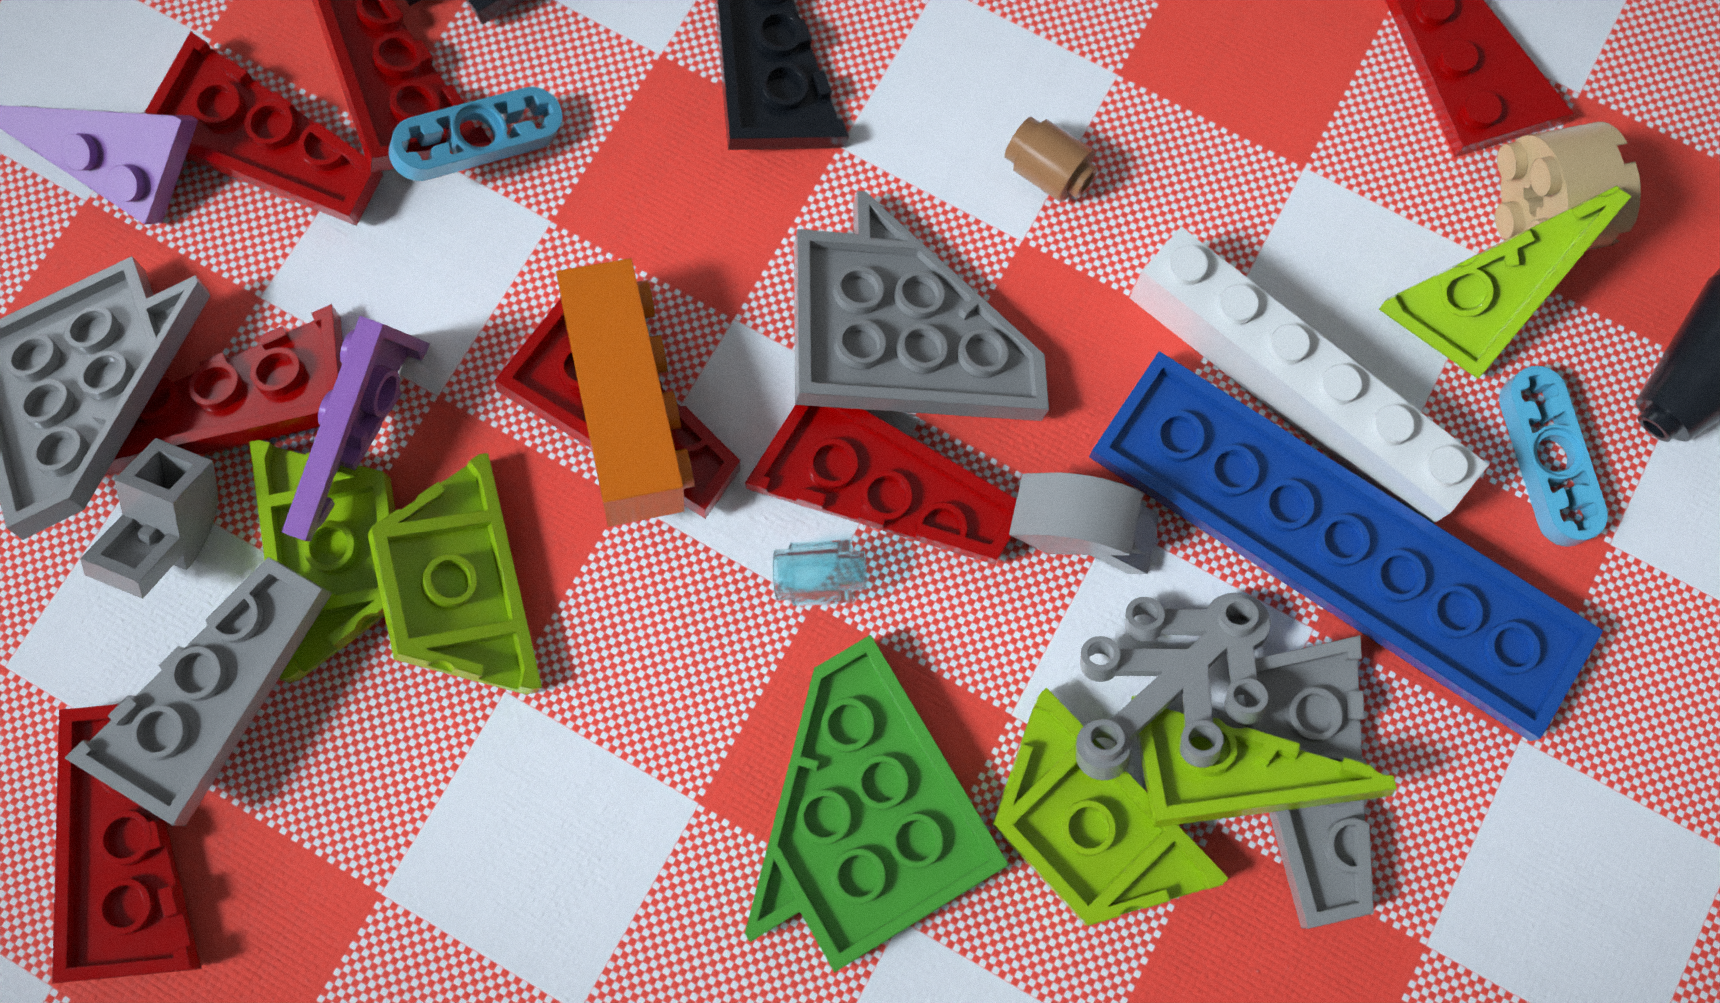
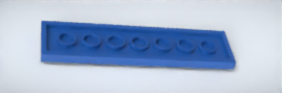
[1089,351,1603,741]

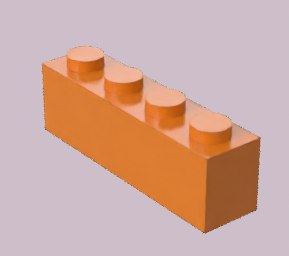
[556,258,694,527]

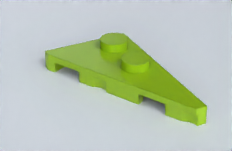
[1379,185,1631,379]
[1131,696,1397,828]

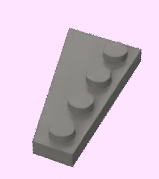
[65,557,332,826]
[1237,636,1374,929]

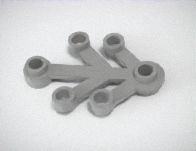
[1076,593,1271,780]

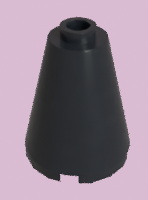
[1636,269,1720,442]

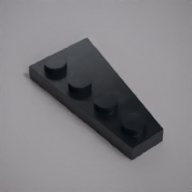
[715,0,849,150]

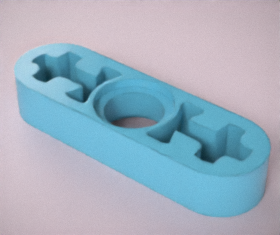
[389,87,562,181]
[1499,366,1608,547]

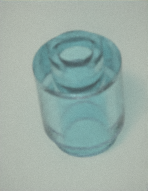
[773,539,867,606]

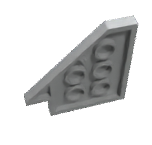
[794,191,1049,421]
[0,256,210,540]

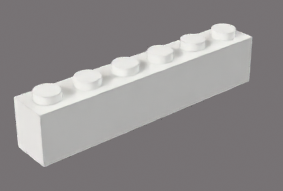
[1130,227,1489,523]

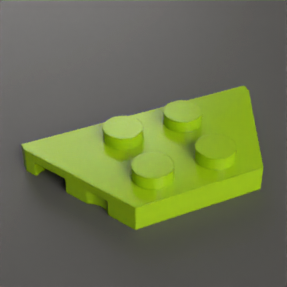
[249,440,395,683]
[368,453,542,695]
[992,687,1229,926]

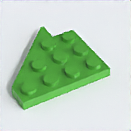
[745,635,1009,973]

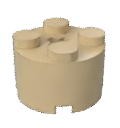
[1495,121,1641,251]

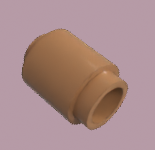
[1004,116,1098,202]

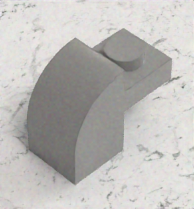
[80,438,218,599]
[1009,473,1159,574]

